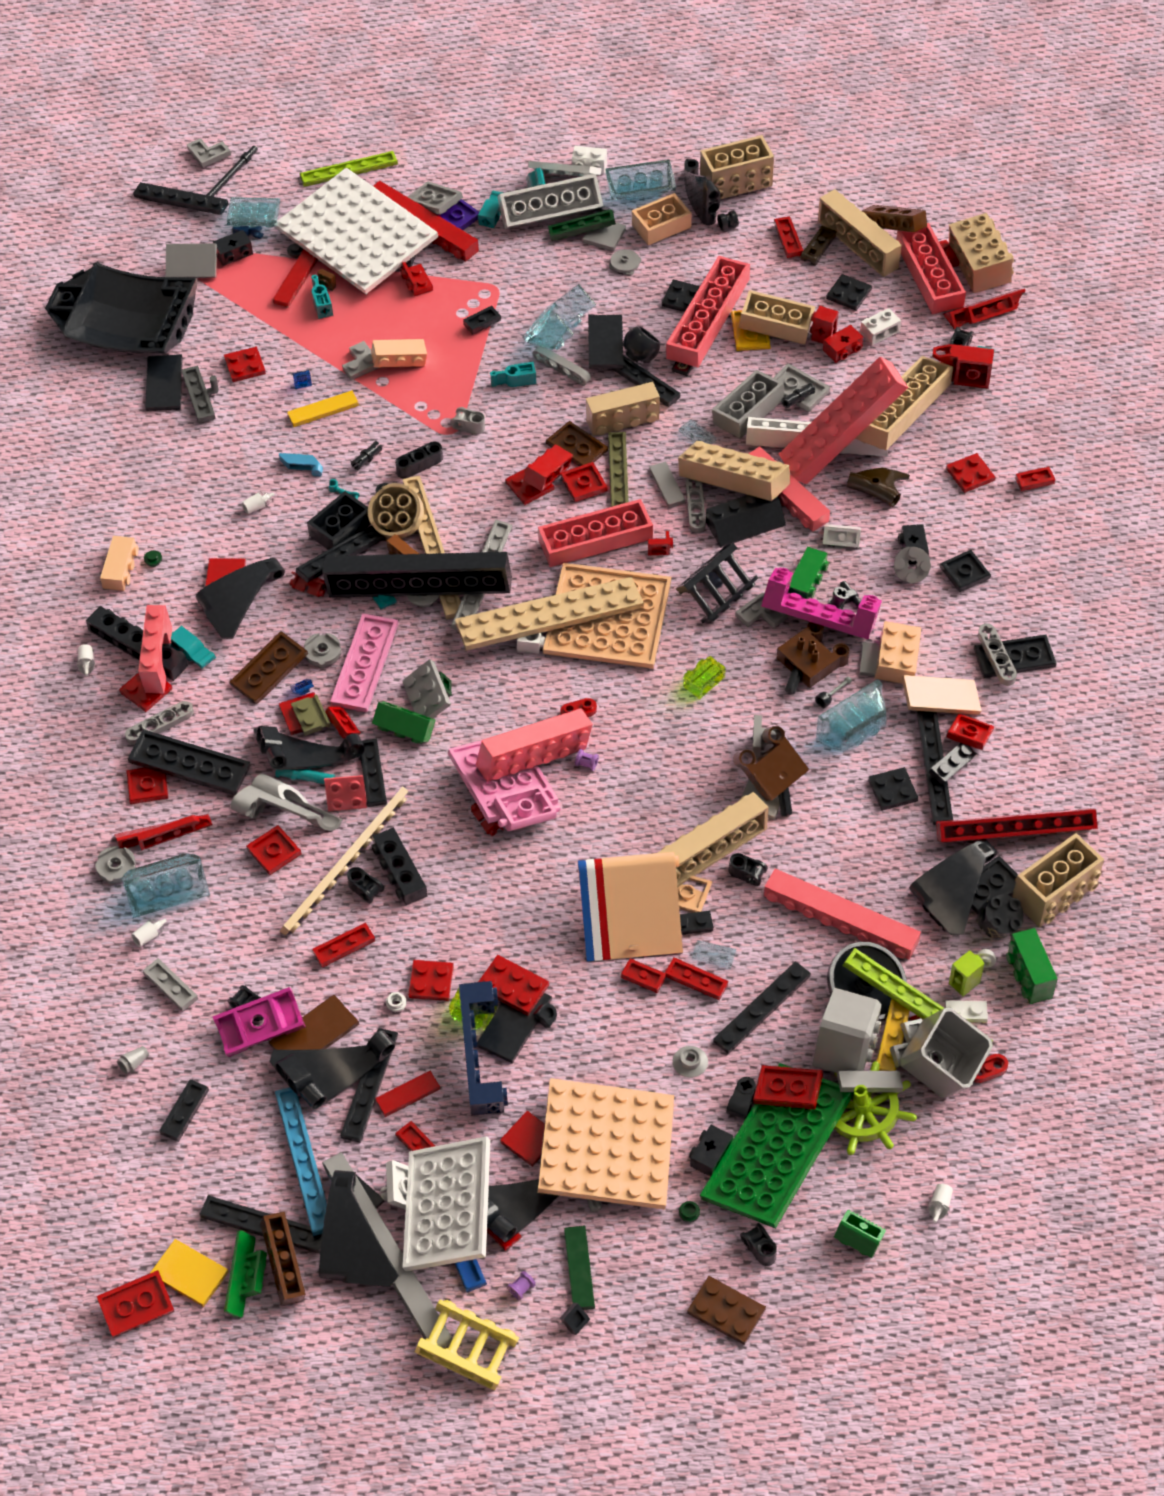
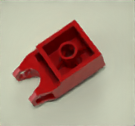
[932,344,994,389]

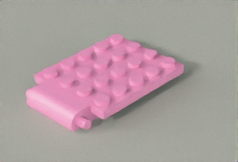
[448,741,561,831]

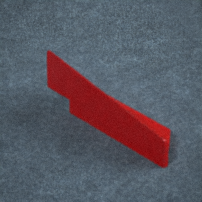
[942,288,1026,329]

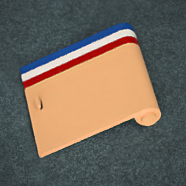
[578,852,683,961]

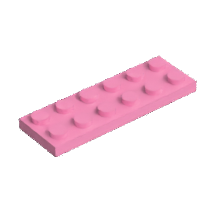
[330,613,398,713]

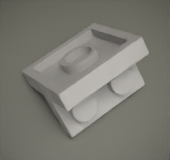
[752,715,776,759]

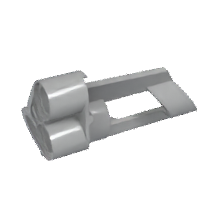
[231,774,343,831]

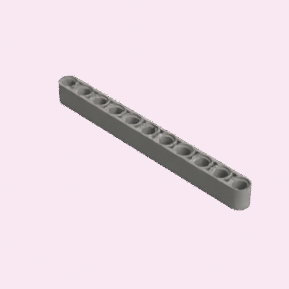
[322,1152,452,1349]

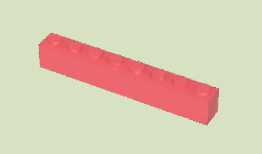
[764,869,921,960]

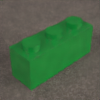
[788,546,829,599]
[372,701,436,744]

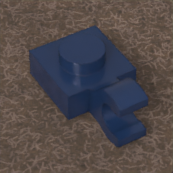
[232,218,264,239]

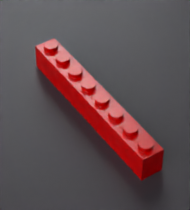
[373,180,479,262]
[936,808,1098,842]

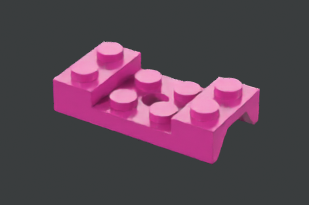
[212,987,306,1057]

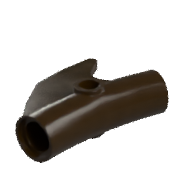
[847,467,910,507]

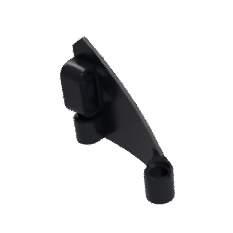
[684,159,720,226]
[195,558,285,639]
[253,725,365,770]
[909,839,999,935]
[270,1030,396,1110]
[319,1170,399,1287]
[487,1179,559,1242]

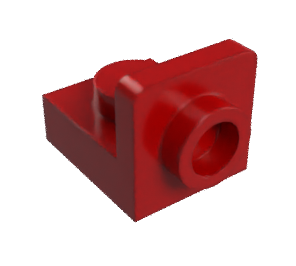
[648,531,673,556]

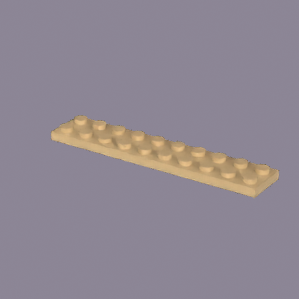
[455,577,644,651]

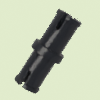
[782,383,815,408]
[351,441,382,470]

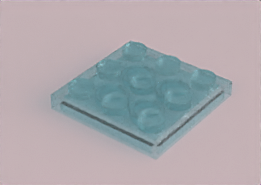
[227,197,281,228]

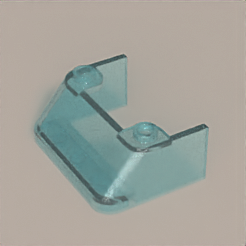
[522,284,596,350]

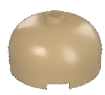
[368,483,424,539]

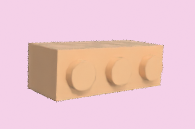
[371,339,427,367]
[100,536,139,591]

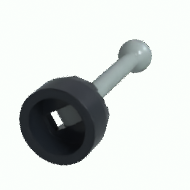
[815,677,852,709]

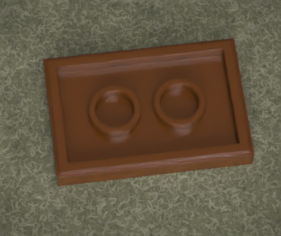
[546,421,608,466]

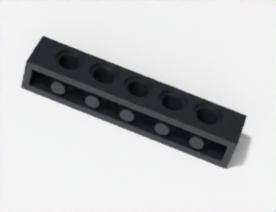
[86,606,188,681]

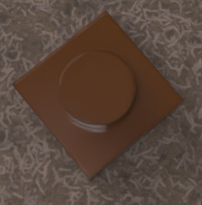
[317,269,336,291]

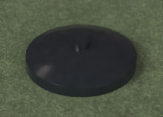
[827,942,907,1021]

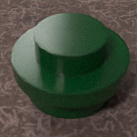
[144,550,162,567]
[679,1201,700,1222]

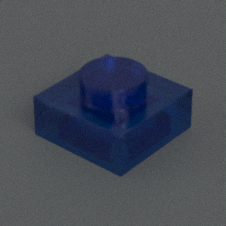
[292,370,312,389]
[290,678,314,695]

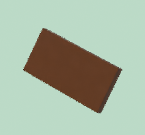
[229,631,308,705]
[269,994,359,1050]

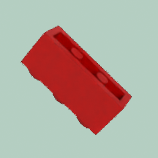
[524,444,573,491]

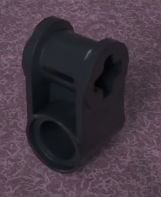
[950,327,974,346]
[728,853,768,886]
[347,867,384,904]
[227,985,264,1021]
[726,1077,756,1119]
[740,1223,777,1266]

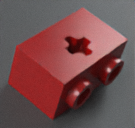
[810,305,839,344]
[823,325,864,363]

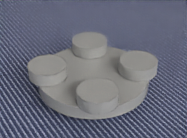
[609,250,641,276]

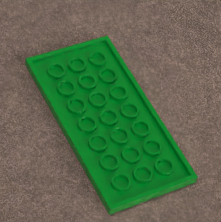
[700,1063,854,1229]

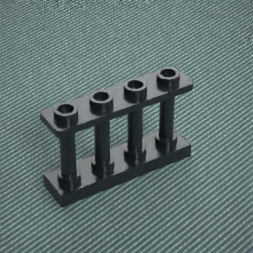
[676,542,759,624]

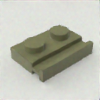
[291,694,331,736]

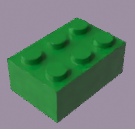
[1006,928,1058,1004]

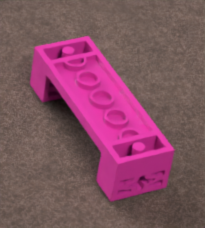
[761,567,882,640]

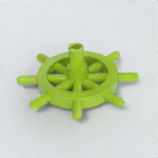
[834,1061,917,1155]

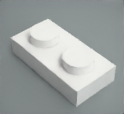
[945,1001,988,1022]

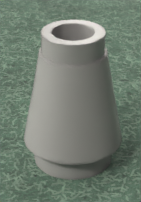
[117,1046,149,1074]

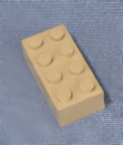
[739,290,815,345]
[586,382,660,436]

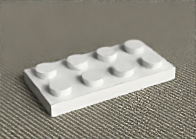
[528,161,601,176]

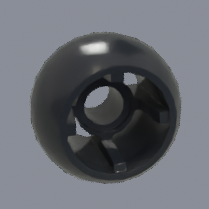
[623,326,660,363]

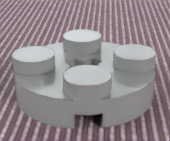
[894,546,931,584]
[304,633,342,668]
[95,846,136,884]

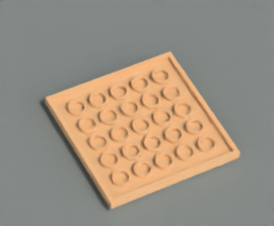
[543,563,671,669]
[537,1078,674,1210]

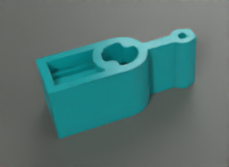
[526,168,545,188]
[478,190,503,229]
[311,274,333,319]
[490,362,537,387]
[170,625,216,669]

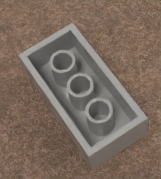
[712,370,785,439]

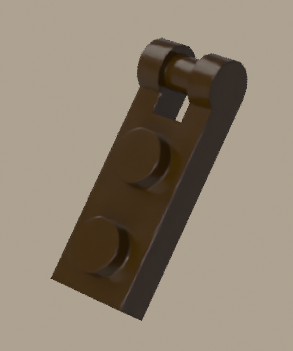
[800,226,837,266]

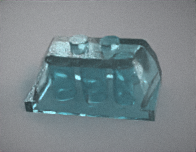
[605,159,676,201]
[816,679,887,752]
[122,853,210,918]

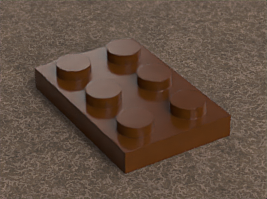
[687,1276,766,1345]

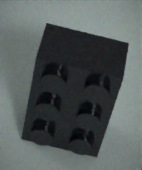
[307,491,371,550]

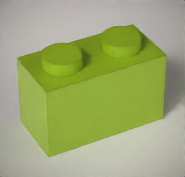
[948,950,984,997]

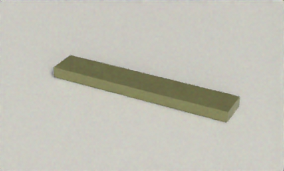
[608,432,629,507]

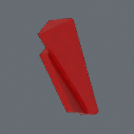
[114,814,213,851]

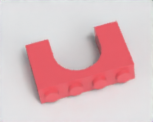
[138,605,172,693]

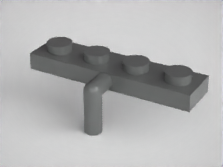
[181,366,219,423]

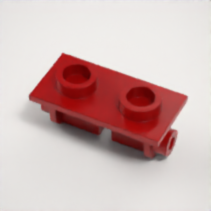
[289,571,326,597]
[471,803,505,836]

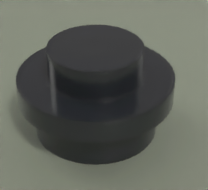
[287,243,303,258]

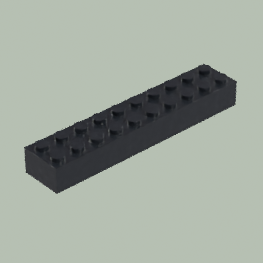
[322,552,512,598]

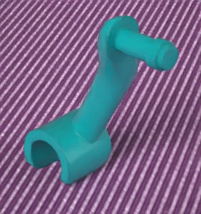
[328,479,360,499]

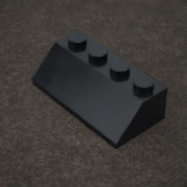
[706,495,786,548]

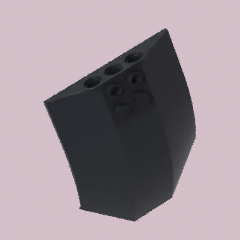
[45,261,198,354]

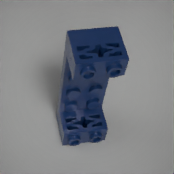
[459,981,508,1116]

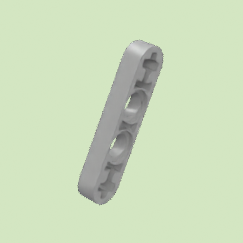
[532,345,591,386]
[686,478,706,533]
[978,624,1017,686]
[125,701,194,745]

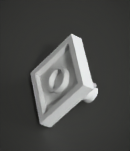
[380,1160,408,1210]

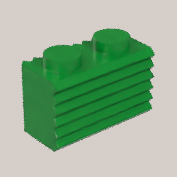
[834,1210,886,1258]

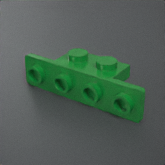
[224,1230,267,1319]

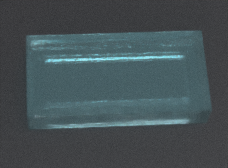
[679,419,716,445]
[692,940,736,969]

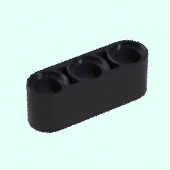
[395,441,443,479]

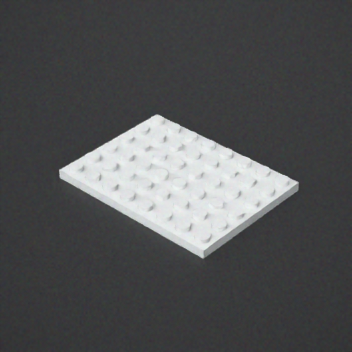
[274,168,438,294]

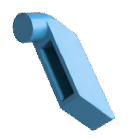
[279,453,323,477]

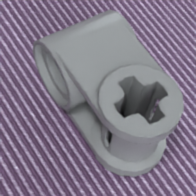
[450,407,485,434]

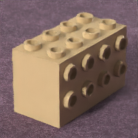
[700,135,774,199]
[949,213,1014,293]
[1013,833,1104,928]

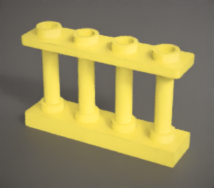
[415,1299,519,1391]

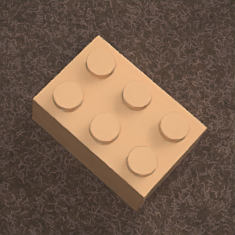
[632,193,692,245]
[875,621,921,684]

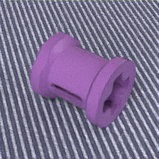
[575,749,599,771]
[507,1271,536,1300]

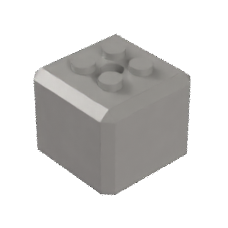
[812,988,882,1073]
[900,1008,993,1098]

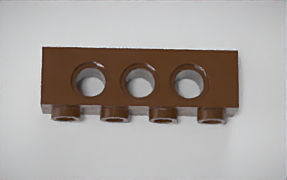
[861,205,927,232]
[260,1211,306,1306]

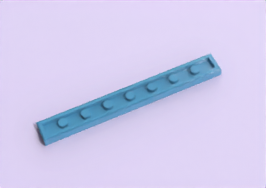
[275,1087,327,1236]

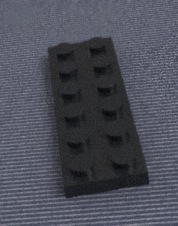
[128,729,250,795]

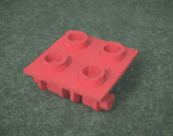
[324,775,367,812]

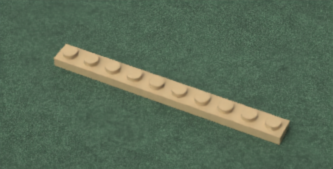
[403,476,461,620]
[280,786,408,936]

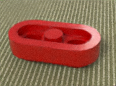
[560,698,597,717]
[973,1054,1009,1083]

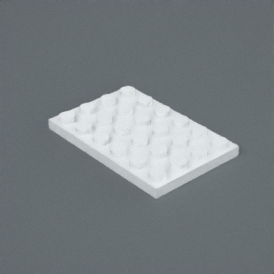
[402,1136,490,1271]

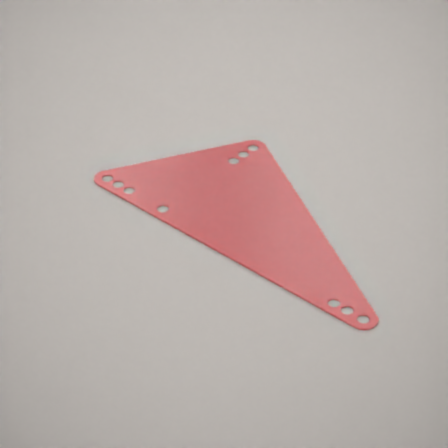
[197,253,500,435]

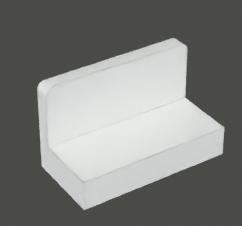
[823,524,861,548]

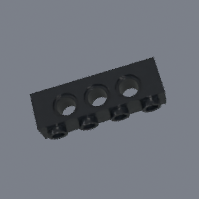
[371,827,428,905]

